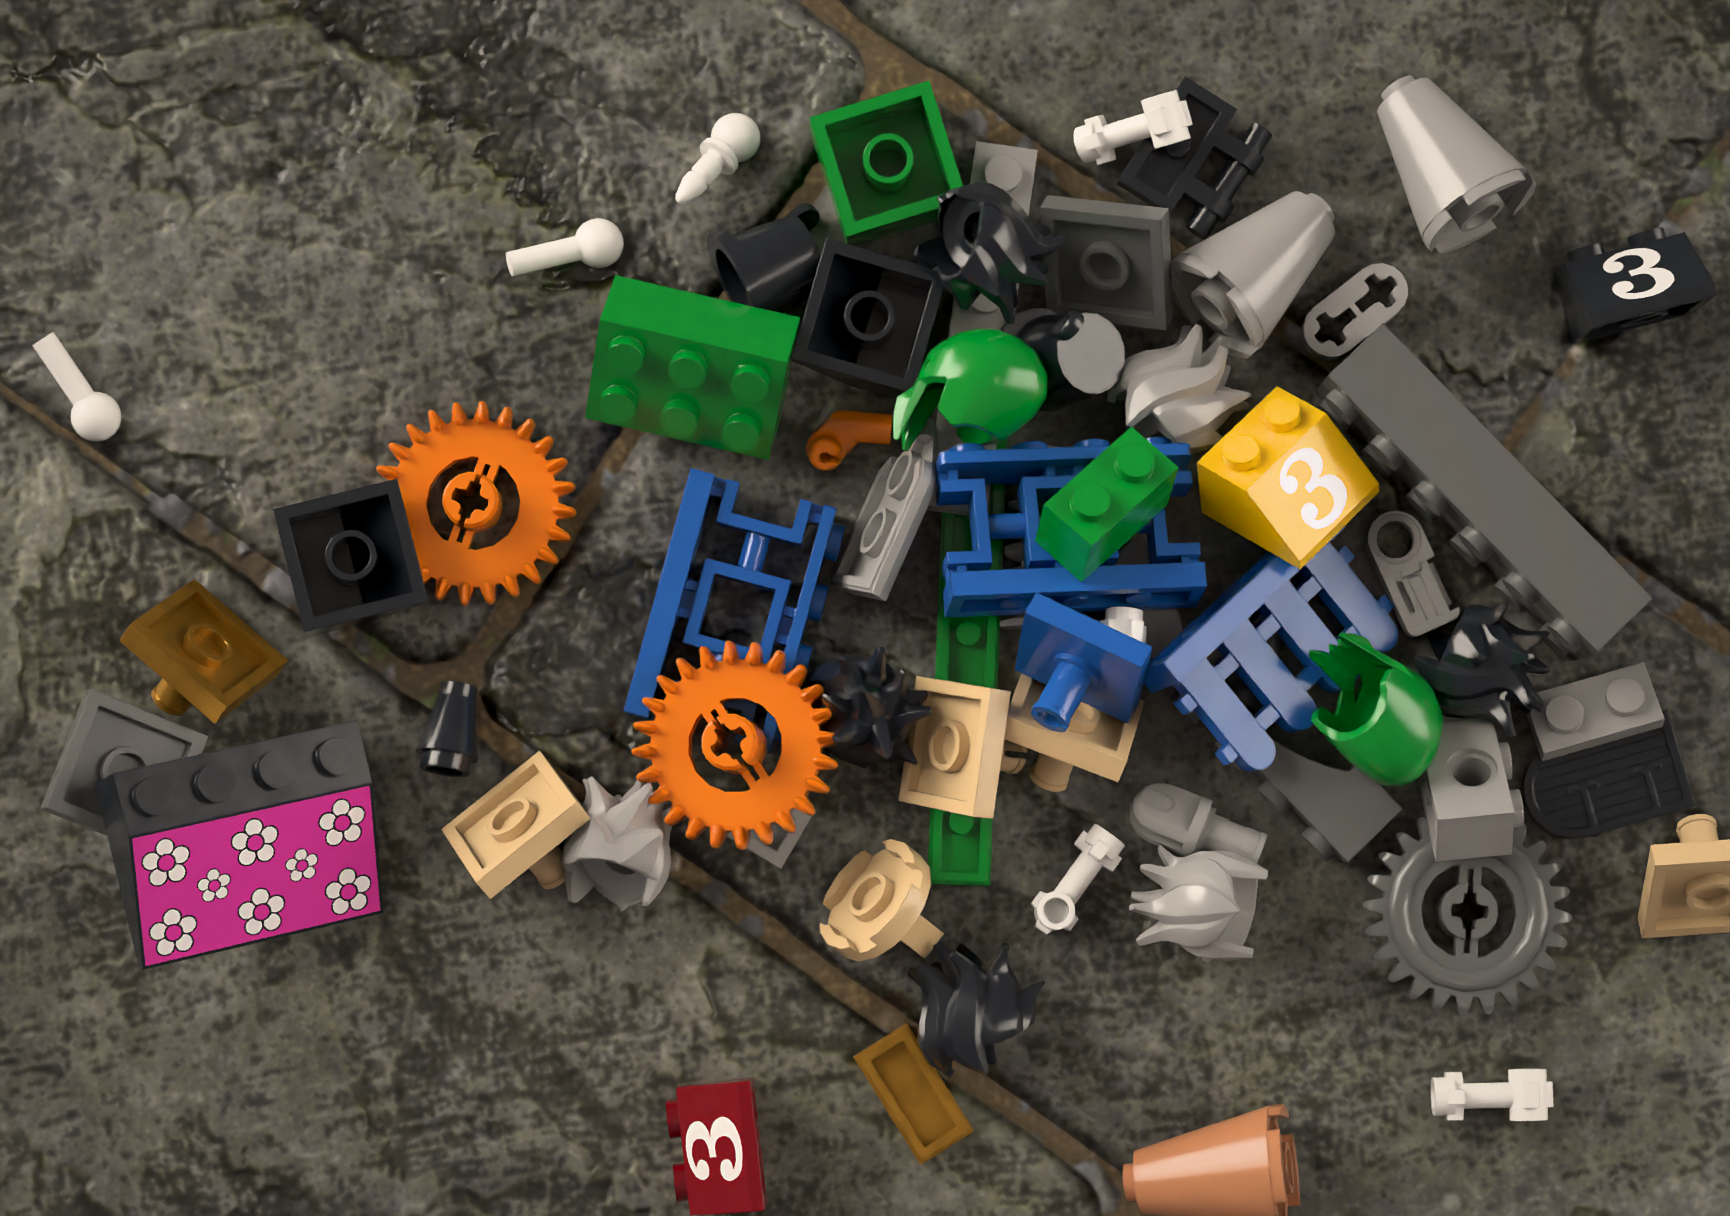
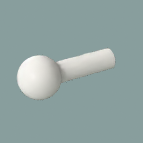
[506,218,624,276]
[32,332,121,441]

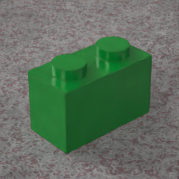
[1035,427,1179,582]

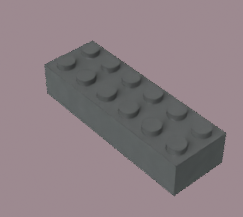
[1315,323,1653,660]

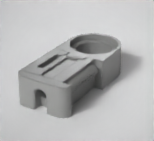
[1364,511,1460,638]

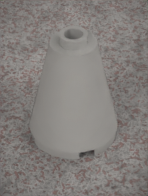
[1377,75,1536,254]
[1171,191,1335,359]

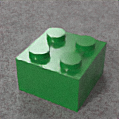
[809,80,963,246]

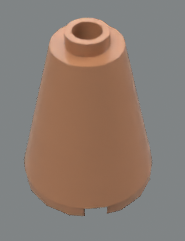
[1123,1104,1300,1216]

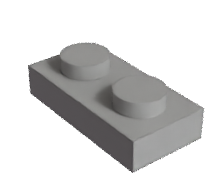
[1525,662,1665,761]

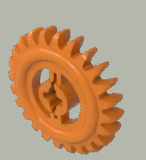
[376,401,577,607]
[631,640,838,850]

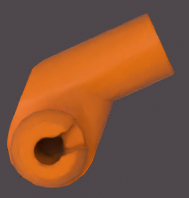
[806,410,893,471]

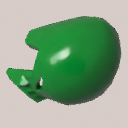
[893,328,1047,452]
[1309,633,1443,786]

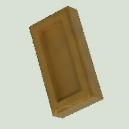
[853,1023,974,1165]

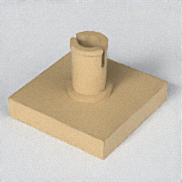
[1004,673,1145,792]
[899,676,1027,819]
[441,750,591,899]
[1638,814,1730,938]

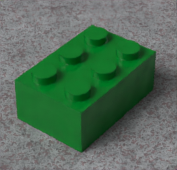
[585,275,800,460]

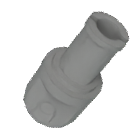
[1130,782,1268,864]

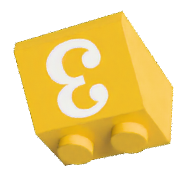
[1197,386,1379,569]

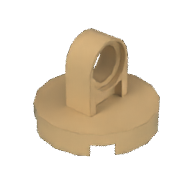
[820,839,944,962]

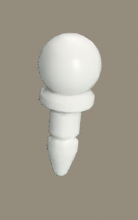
[675,113,760,204]

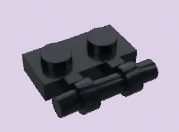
[1117,76,1272,240]

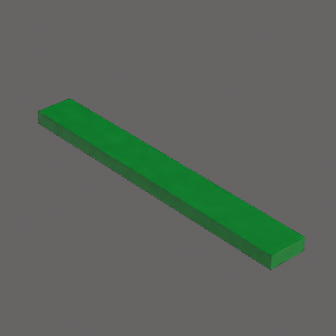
[927,438,1007,886]

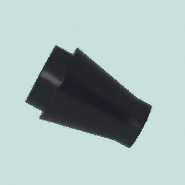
[416,681,478,777]

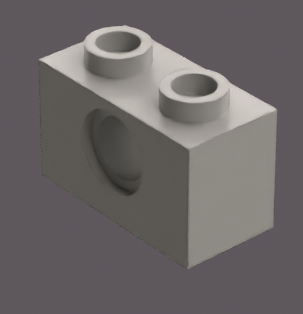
[1417,719,1524,862]

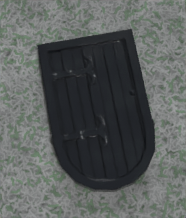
[1522,710,1696,839]

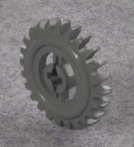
[1362,817,1572,1016]

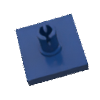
[1015,592,1152,732]

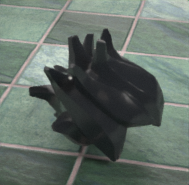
[914,182,1067,324]
[1413,600,1550,737]
[807,647,932,768]
[907,941,1045,1078]

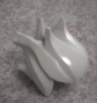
[1107,324,1252,454]
[561,776,673,911]
[1129,844,1268,963]

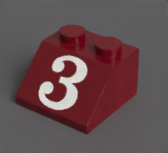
[666,1077,768,1215]

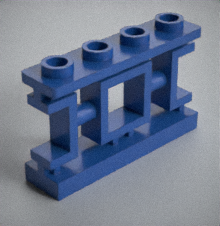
[935,437,1207,618]
[623,468,846,754]

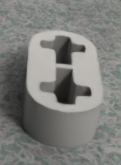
[1300,263,1408,361]

